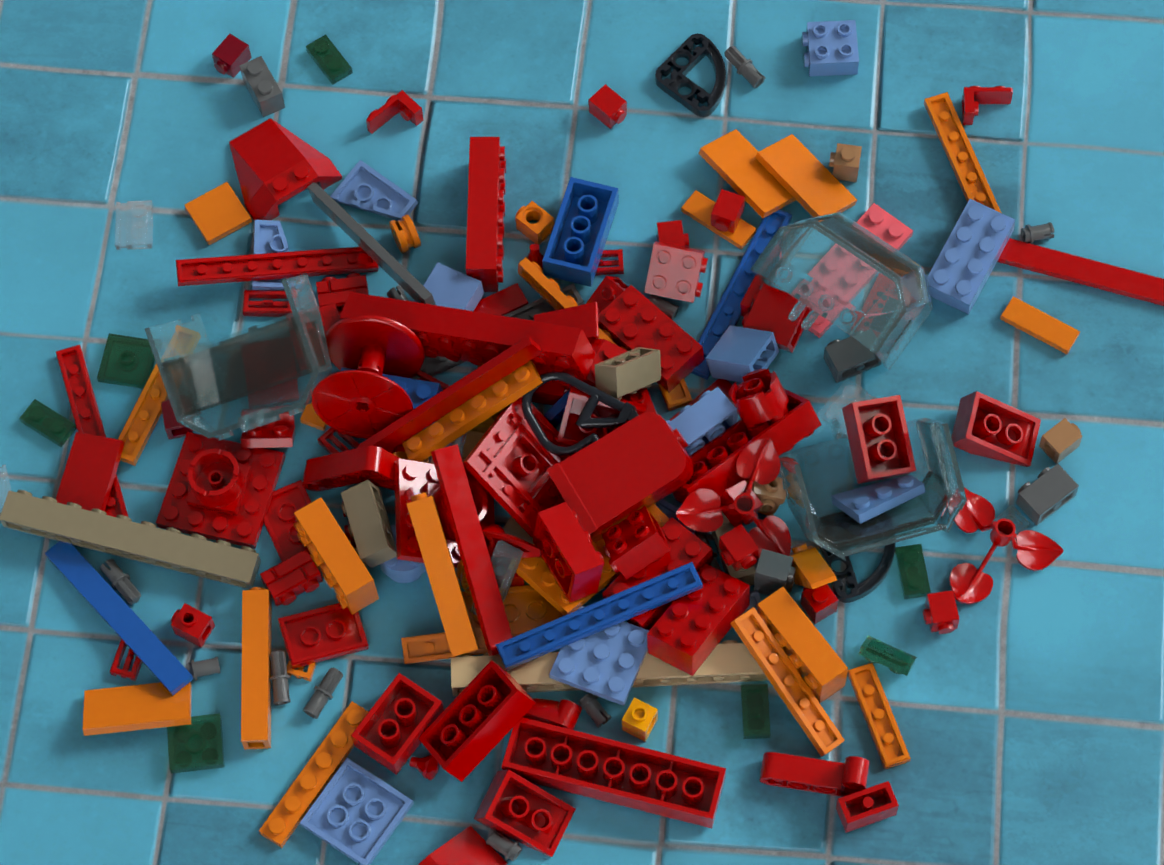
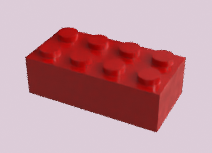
[598,285,704,393]
[602,517,713,630]
[647,563,750,676]
[418,660,536,782]

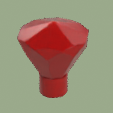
[526,244,544,270]
[409,755,440,780]

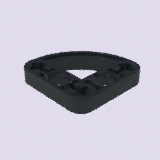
[655,33,726,117]
[819,516,896,603]

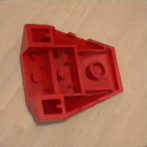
[229,118,343,221]

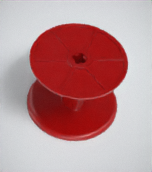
[312,315,425,439]

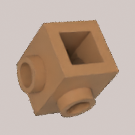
[747,477,786,514]

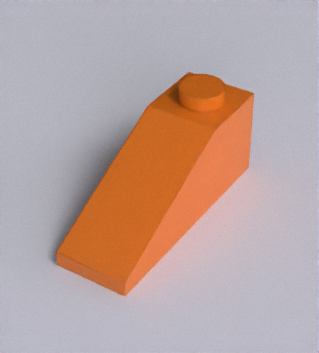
[790,543,837,589]

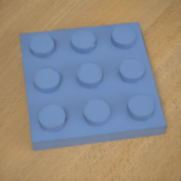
[549,606,649,706]
[300,758,414,865]

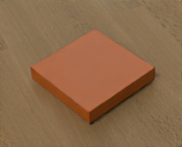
[184,182,252,245]

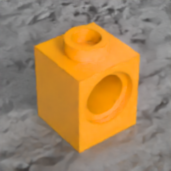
[622,697,658,742]

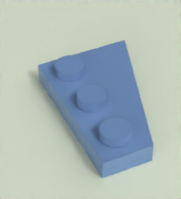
[330,160,418,220]
[252,220,303,293]
[831,474,925,524]

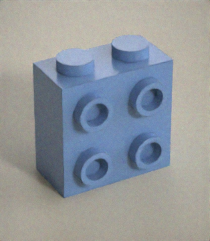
[802,20,859,76]
[414,262,484,311]
[706,325,779,382]

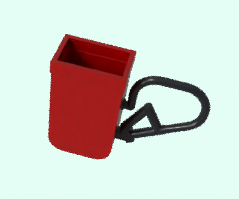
[522,371,694,543]

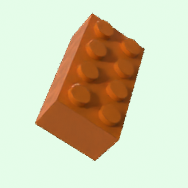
[294,497,379,615]
[757,587,848,703]

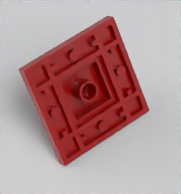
[463,396,572,537]
[156,432,286,549]
[394,458,496,570]

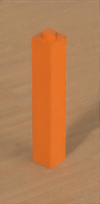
[406,492,479,657]
[241,587,272,750]

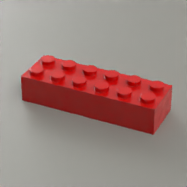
[466,137,506,292]
[672,389,821,504]

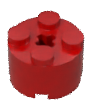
[729,369,789,428]

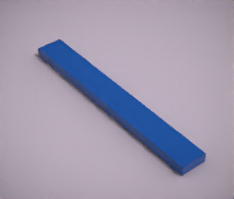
[691,210,792,380]
[45,541,194,696]
[496,562,703,671]

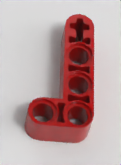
[302,446,401,491]
[759,752,870,797]

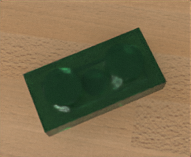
[306,34,353,85]
[19,399,77,447]
[895,544,931,599]
[858,636,917,676]
[741,684,771,739]

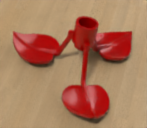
[676,438,791,558]
[949,487,1064,604]

